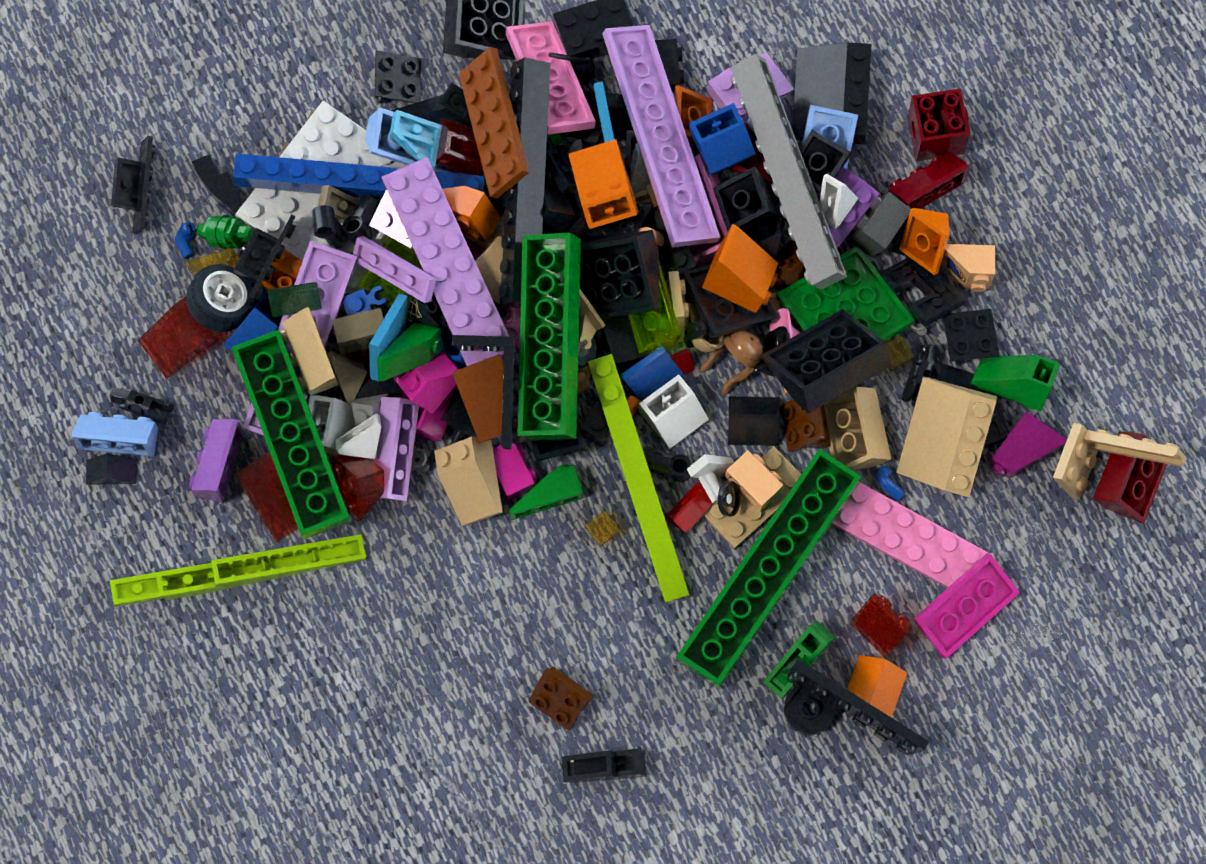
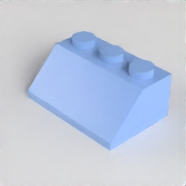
[72,412,158,457]

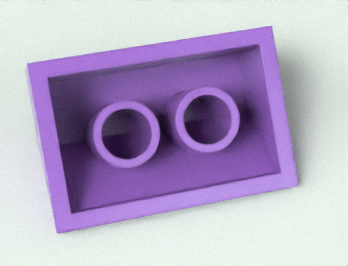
[816,167,880,248]
[189,419,244,503]

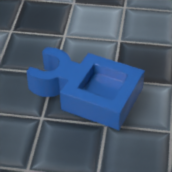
[342,286,389,316]

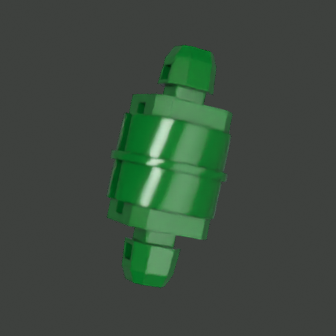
[196,215,254,249]

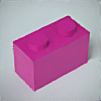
[493,444,537,501]

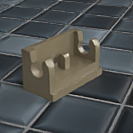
[332,308,383,355]

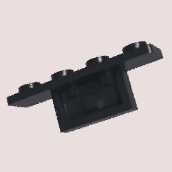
[111,136,155,234]
[233,214,296,306]

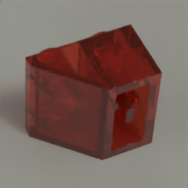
[436,118,484,176]
[331,454,384,522]
[850,593,912,660]

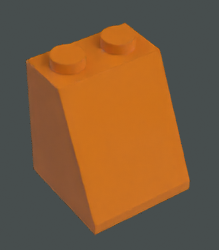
[702,224,778,313]

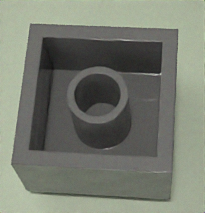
[848,192,911,257]

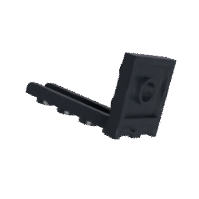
[452,335,519,449]

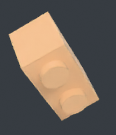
[725,450,783,512]

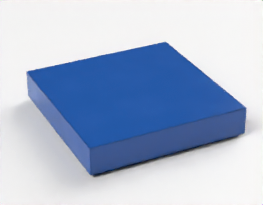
[621,346,684,402]

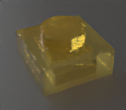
[887,336,914,370]
[585,511,620,547]

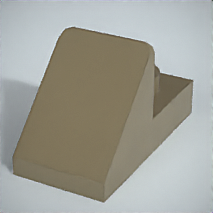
[318,185,359,223]

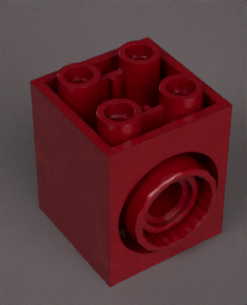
[907,88,970,161]

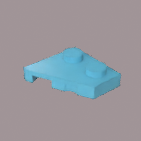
[389,110,442,169]

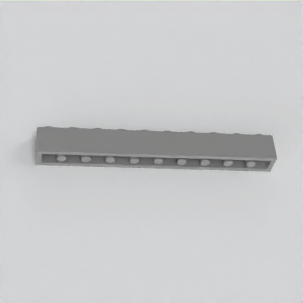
[731,54,847,290]

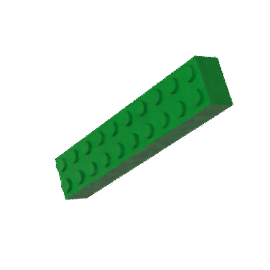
[676,449,862,690]

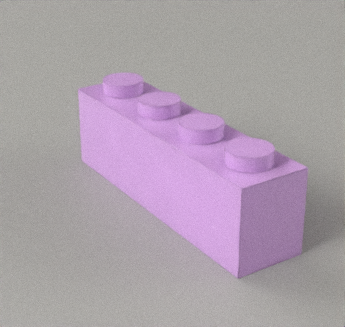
[369,397,419,501]

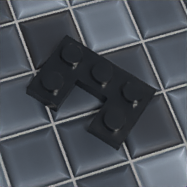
[880,257,965,327]

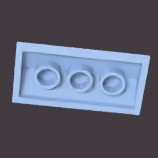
[802,105,858,169]

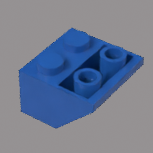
[689,103,756,176]

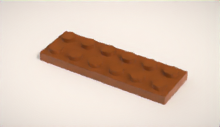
[459,47,529,199]

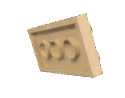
[702,446,801,550]

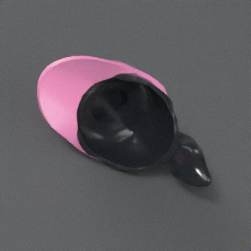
[754,308,800,377]

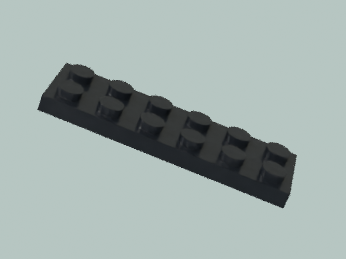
[782,658,930,755]

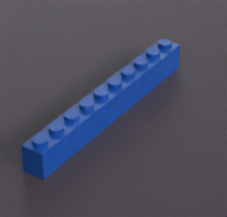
[233,153,484,199]

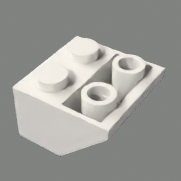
[639,374,709,450]
[308,395,355,458]

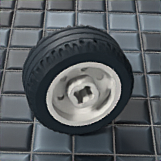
[186,264,255,332]

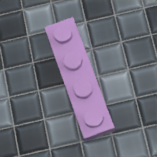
[353,236,436,303]

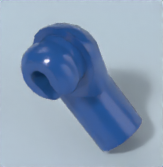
[175,222,196,260]
[875,466,905,501]

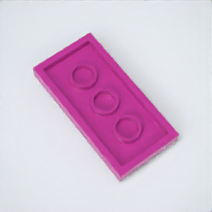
[913,553,1020,659]

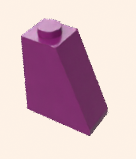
[989,412,1067,478]

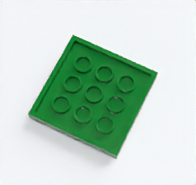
[776,246,915,342]

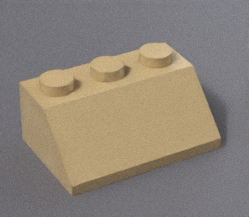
[280,307,339,396]
[824,386,892,471]

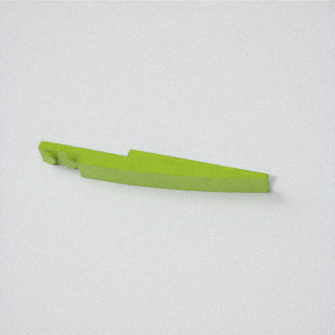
[588,354,689,603]
[110,534,366,607]

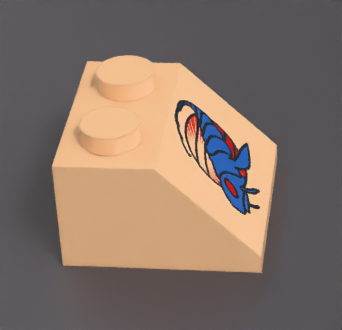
[941,244,995,292]

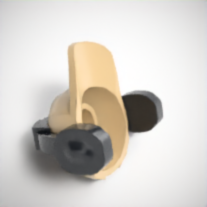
[683,303,729,352]

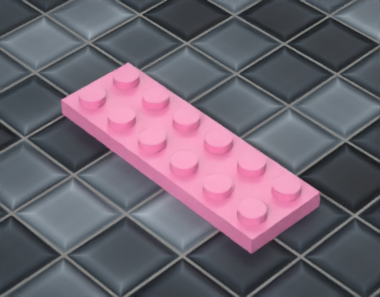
[506,21,596,135]
[832,483,988,588]

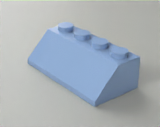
[365,107,470,174]

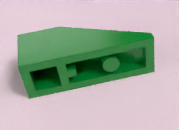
[377,322,443,381]
[509,464,583,521]
[763,621,836,699]

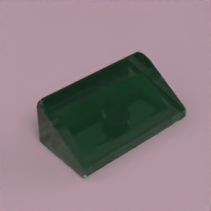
[267,282,322,318]

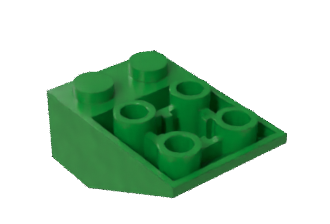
[971,355,1060,412]

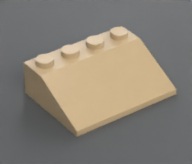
[896,376,997,497]

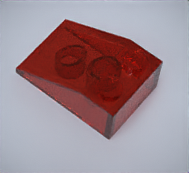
[138,296,227,379]
[234,452,298,542]

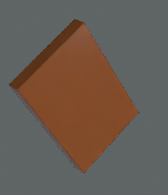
[452,354,518,443]

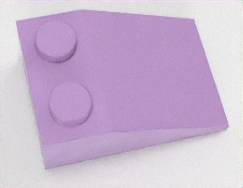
[707,53,795,123]

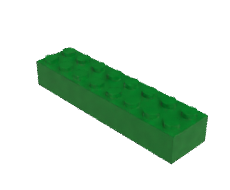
[518,233,581,441]
[231,329,351,539]

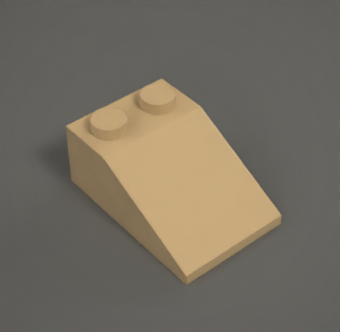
[434,437,503,526]

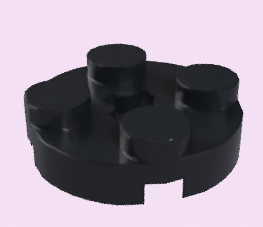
[783,685,835,736]

